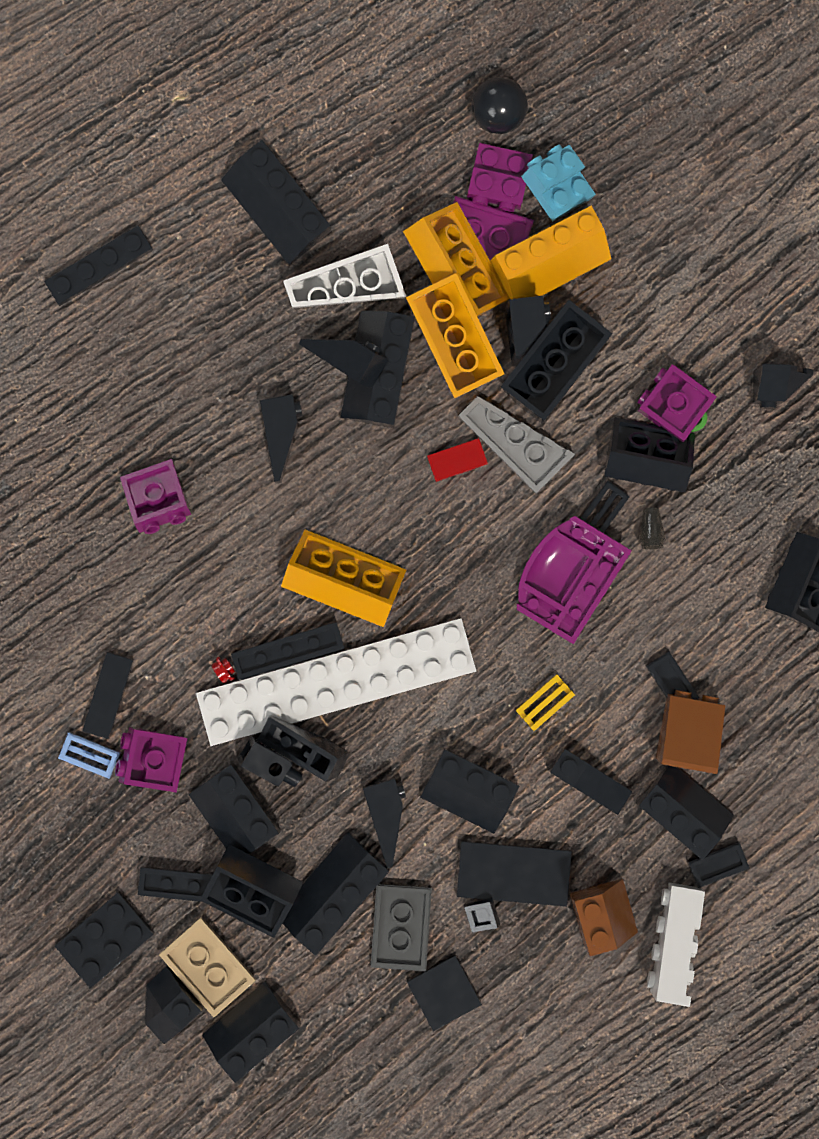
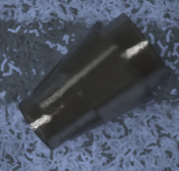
[639,508,666,550]

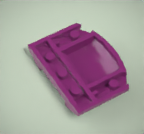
[517,516,632,644]

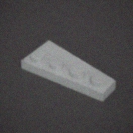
[458,396,575,494]

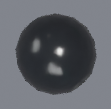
[471,77,528,134]

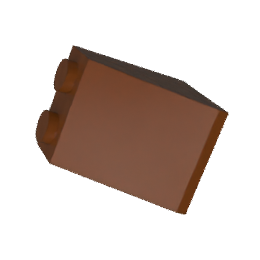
[656,690,725,774]
[570,878,638,956]

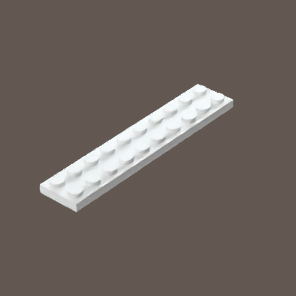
[196,619,476,746]

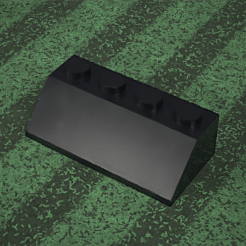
[221,140,332,266]
[500,300,613,424]
[340,311,415,428]
[282,832,390,956]

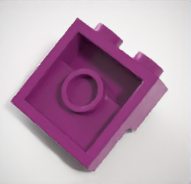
[467,143,533,212]
[637,364,717,442]
[120,459,191,534]
[115,727,187,793]

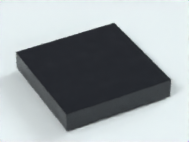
[407,955,482,1031]

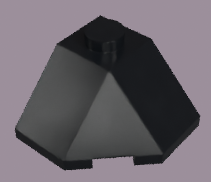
[753,364,813,409]
[145,965,204,1044]

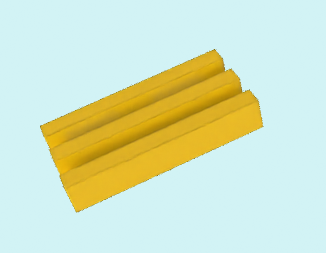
[515,674,575,731]

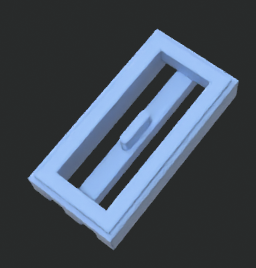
[58,732,121,779]

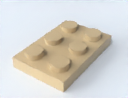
[159,917,256,1017]

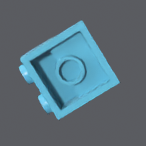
[522,144,596,222]

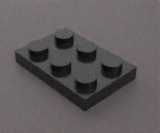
[54,891,155,989]

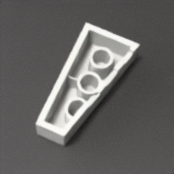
[283,244,406,308]
[647,882,705,1007]

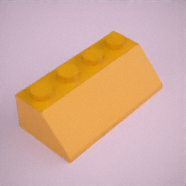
[403,202,510,317]
[490,205,612,299]
[406,273,504,398]
[281,530,406,627]

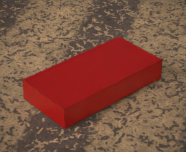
[427,438,488,482]

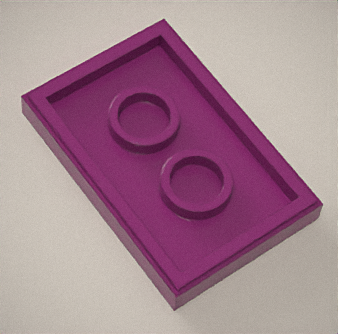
[453,196,534,260]

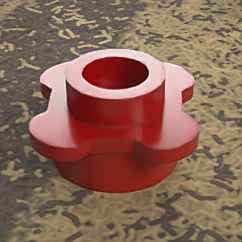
[211,657,236,683]

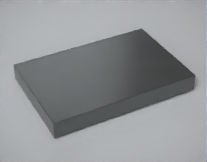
[371,883,432,971]

